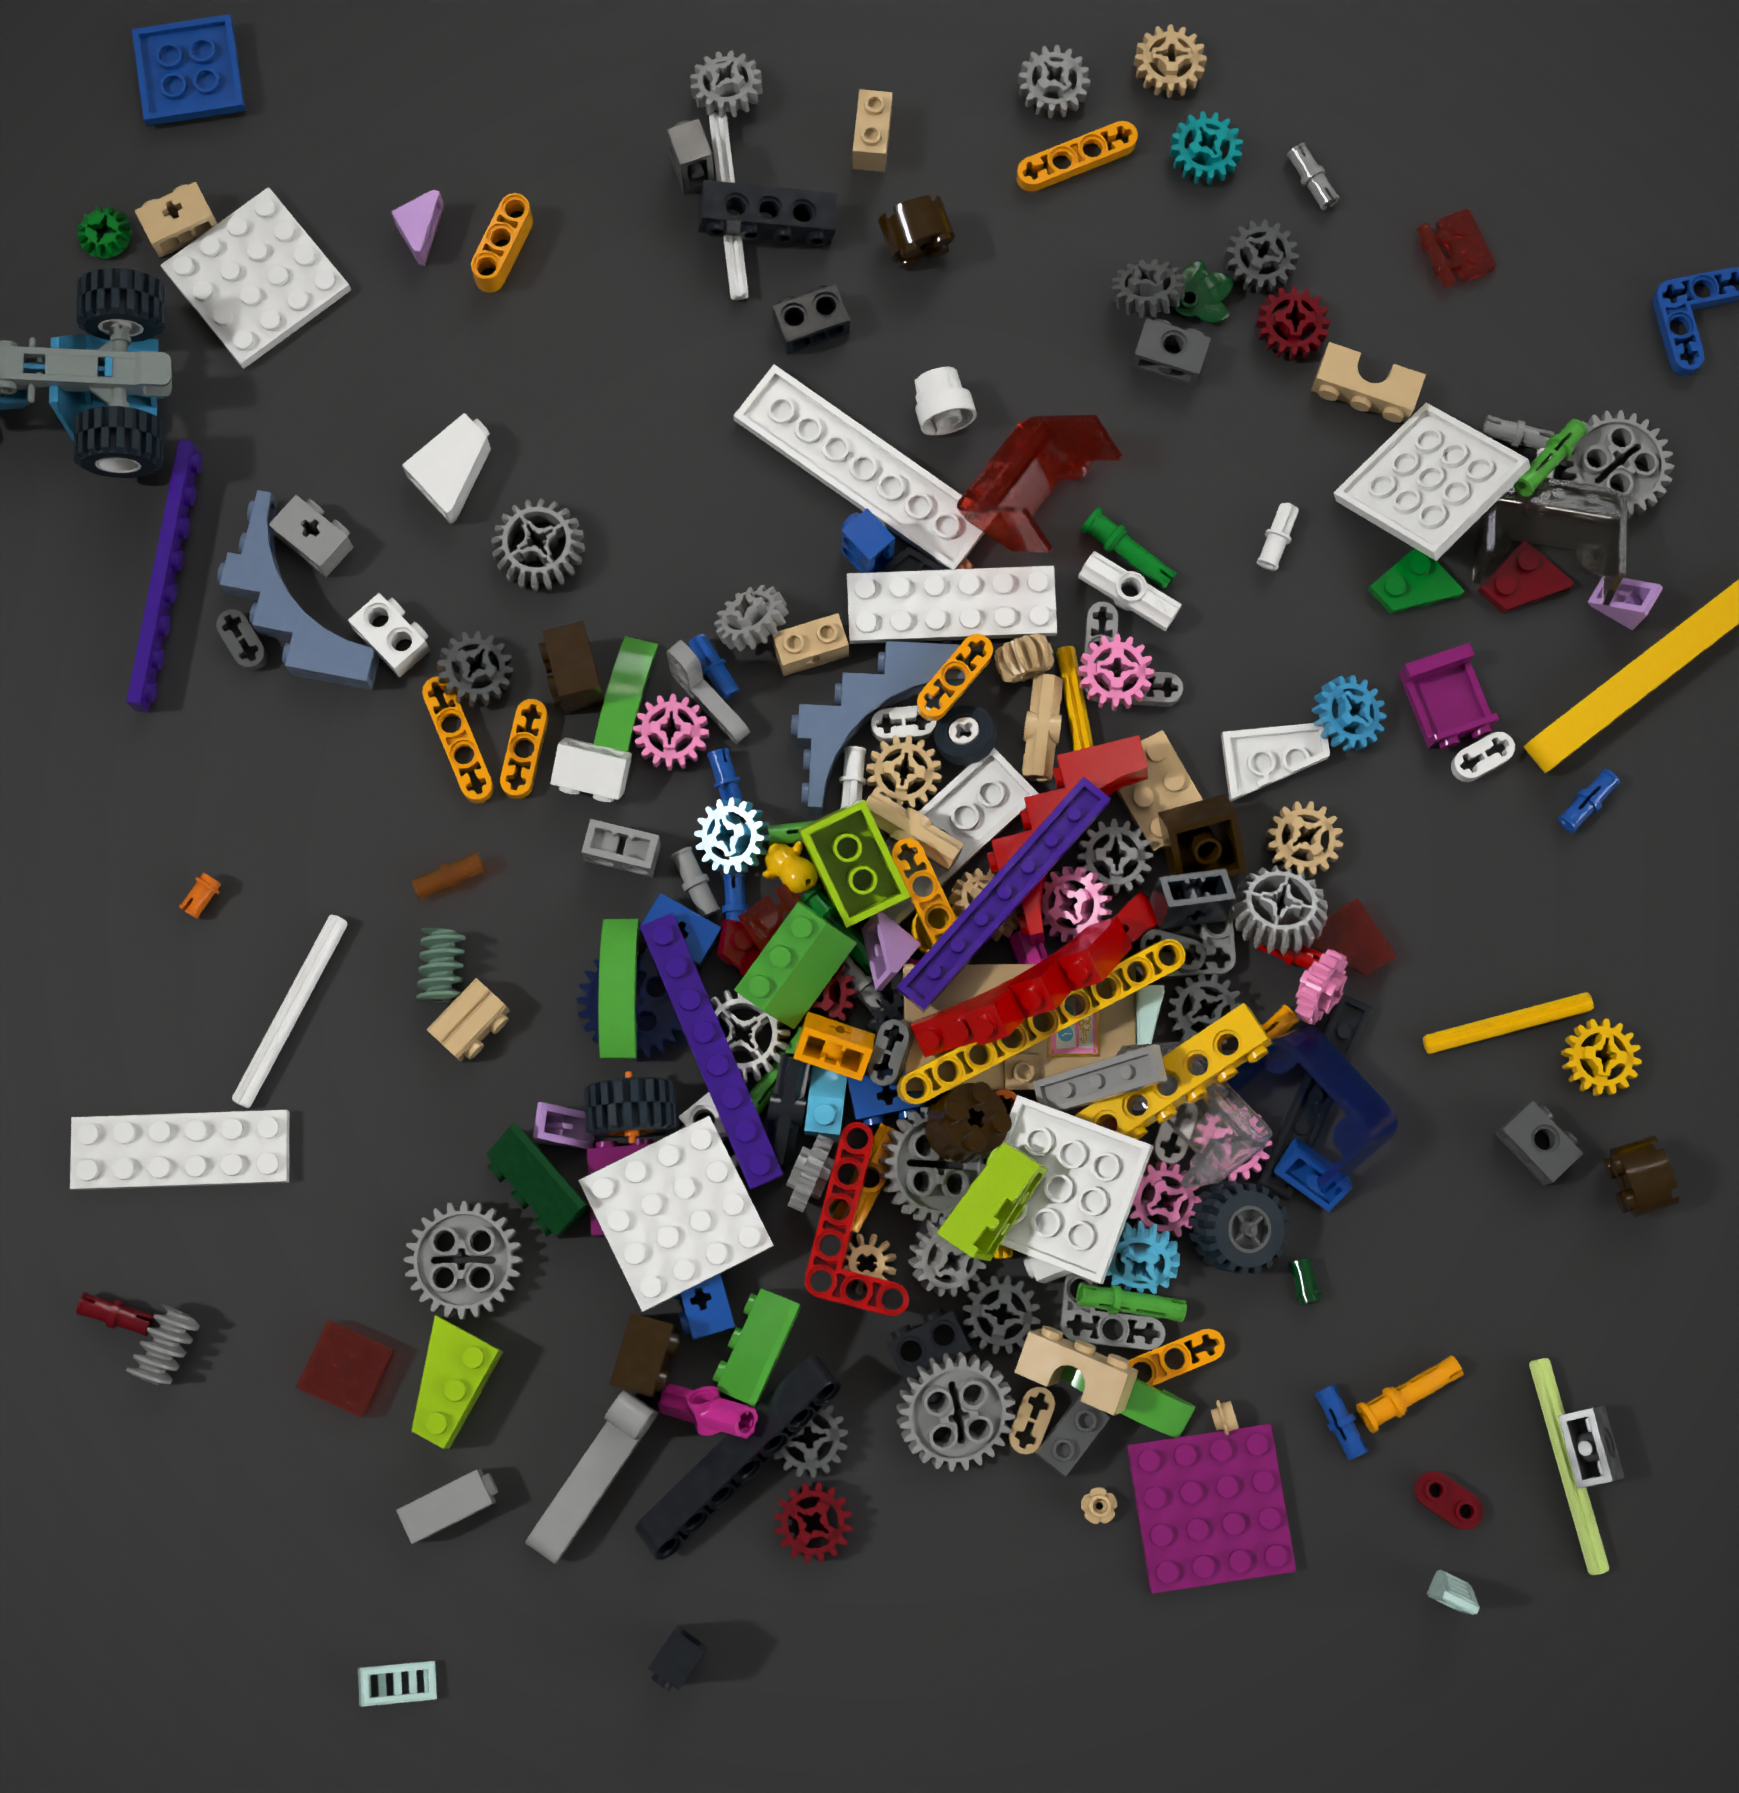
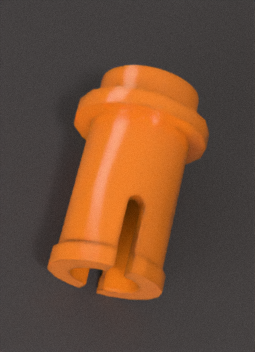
[179,872,221,919]

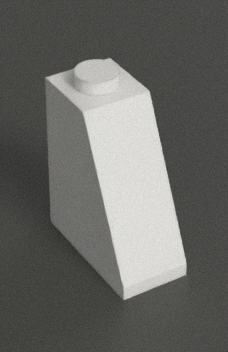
[402,413,491,525]

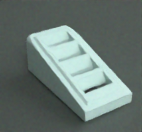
[1135,985,1165,1050]
[1427,1570,1480,1615]
[358,1661,437,1707]

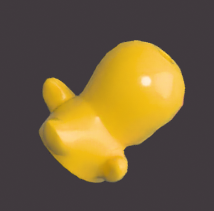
[762,841,818,894]

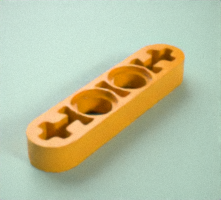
[1016,121,1138,192]
[422,676,494,804]
[891,838,957,945]
[1129,1328,1225,1386]

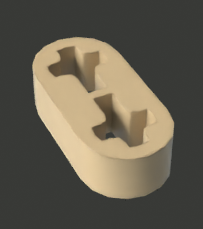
[1008,1387,1055,1454]

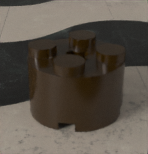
[878,195,955,269]
[925,1082,1012,1163]
[1603,1135,1679,1217]

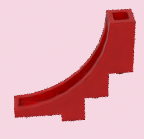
[987,735,1148,945]
[910,916,1133,1057]

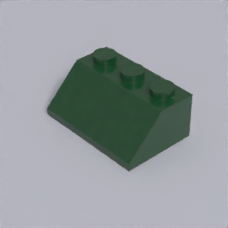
[486,1122,590,1239]

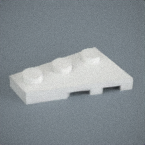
[1221,723,1330,802]

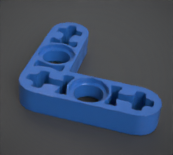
[1652,267,1739,376]

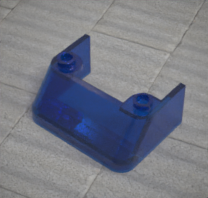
[1226,1025,1398,1195]

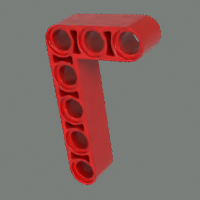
[805,1122,909,1317]

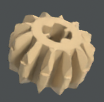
[994,633,1054,683]
[843,1234,897,1295]

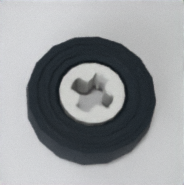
[934,705,997,765]

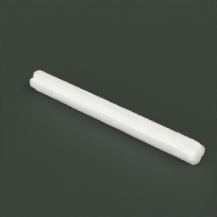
[709,112,749,301]
[232,914,347,1108]

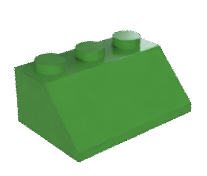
[734,901,857,1029]
[713,1288,801,1407]

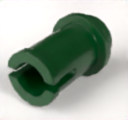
[1288,1258,1322,1305]

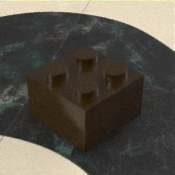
[539,621,604,715]
[1158,794,1247,878]
[609,1312,681,1398]

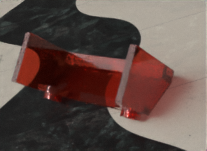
[957,415,1122,553]

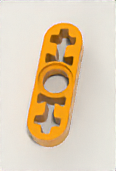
[917,634,993,721]
[500,699,549,799]

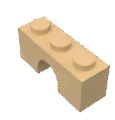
[1311,342,1426,422]
[1014,1326,1139,1416]

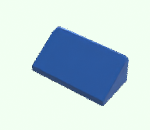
[1274,1137,1353,1212]

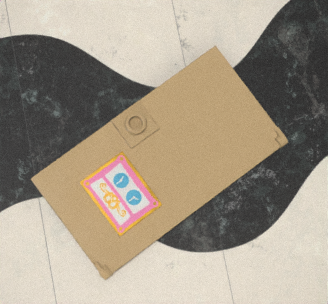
[903,963,1136,1091]

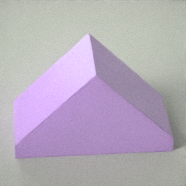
[391,190,444,266]
[1588,574,1663,631]
[861,911,921,991]
[533,1102,594,1150]

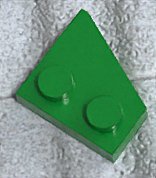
[1368,548,1465,615]

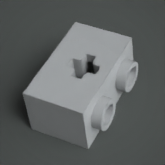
[269,495,353,577]

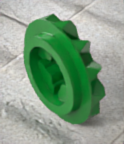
[77,206,132,259]

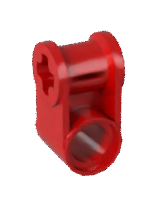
[1115,891,1158,946]

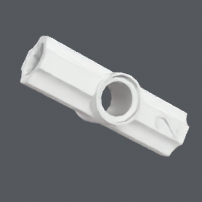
[1078,551,1182,631]

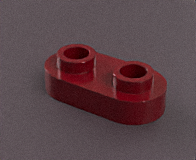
[1413,1471,1483,1530]

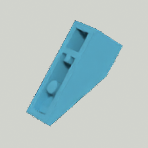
[804,1065,848,1140]

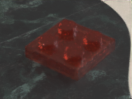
[296,1320,396,1418]

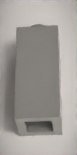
[396,1469,498,1544]

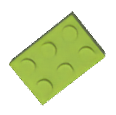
[798,799,911,928]

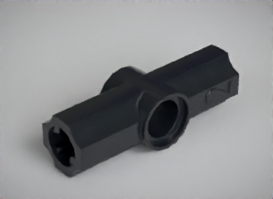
[766,1053,811,1165]

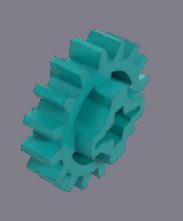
[1169,111,1243,185]

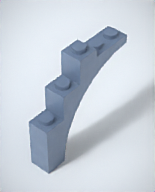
[217,490,380,691]
[791,641,969,815]

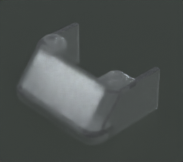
[1116,1042,1272,1188]

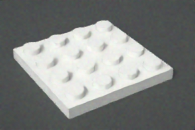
[160,187,351,369]
[1333,403,1531,561]
[999,1095,1154,1284]
[579,1116,774,1312]

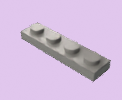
[1033,1045,1167,1112]

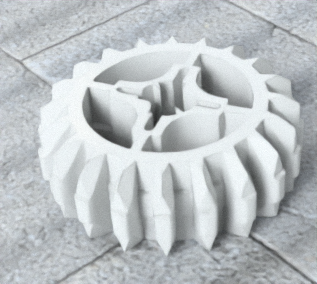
[711,990,791,1084]

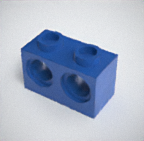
[841,508,895,573]

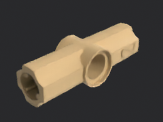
[1022,674,1063,783]
[865,791,964,872]

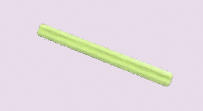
[1529,1358,1609,1575]

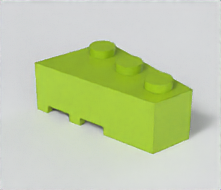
[936,1142,1048,1261]
[412,1315,503,1449]

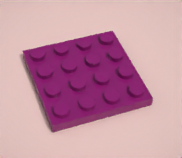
[1126,1424,1297,1594]

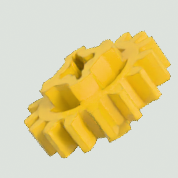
[1561,1018,1642,1096]

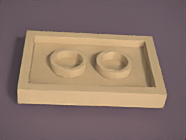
[1116,730,1203,853]

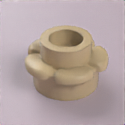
[1211,1400,1239,1435]
[1081,1487,1117,1524]

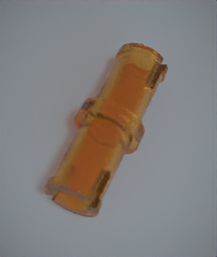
[412,851,486,900]

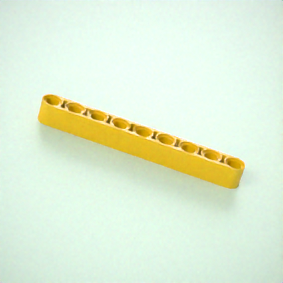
[1523,579,1739,774]
[897,939,1186,1105]

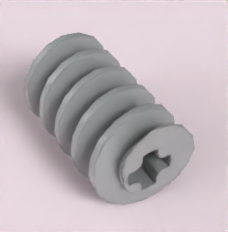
[126,1303,200,1385]

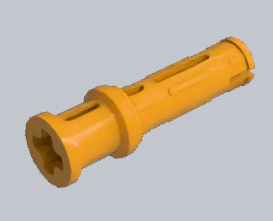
[1356,1355,1464,1433]

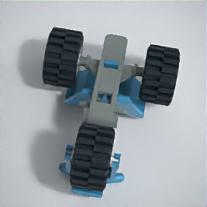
[0,268,172,478]

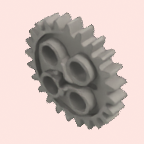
[1560,410,1674,520]
[878,1107,991,1223]
[404,1201,523,1320]
[896,1352,1015,1472]

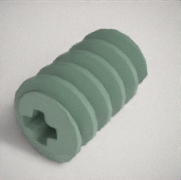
[416,928,466,1004]

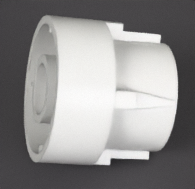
[914,367,977,436]

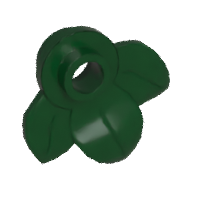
[1172,260,1234,324]

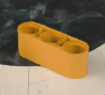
[471,193,533,293]

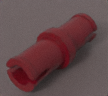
[76,1292,154,1337]

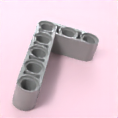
[525,1390,659,1564]

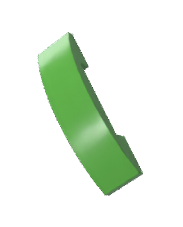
[594,636,659,752]
[598,919,639,1059]
[1060,1338,1196,1438]

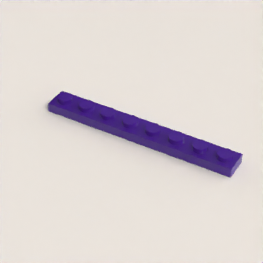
[126,439,203,713]
[897,776,1111,1012]
[640,913,784,1190]

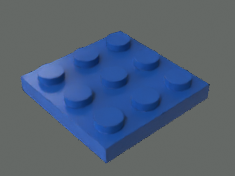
[131,14,246,126]

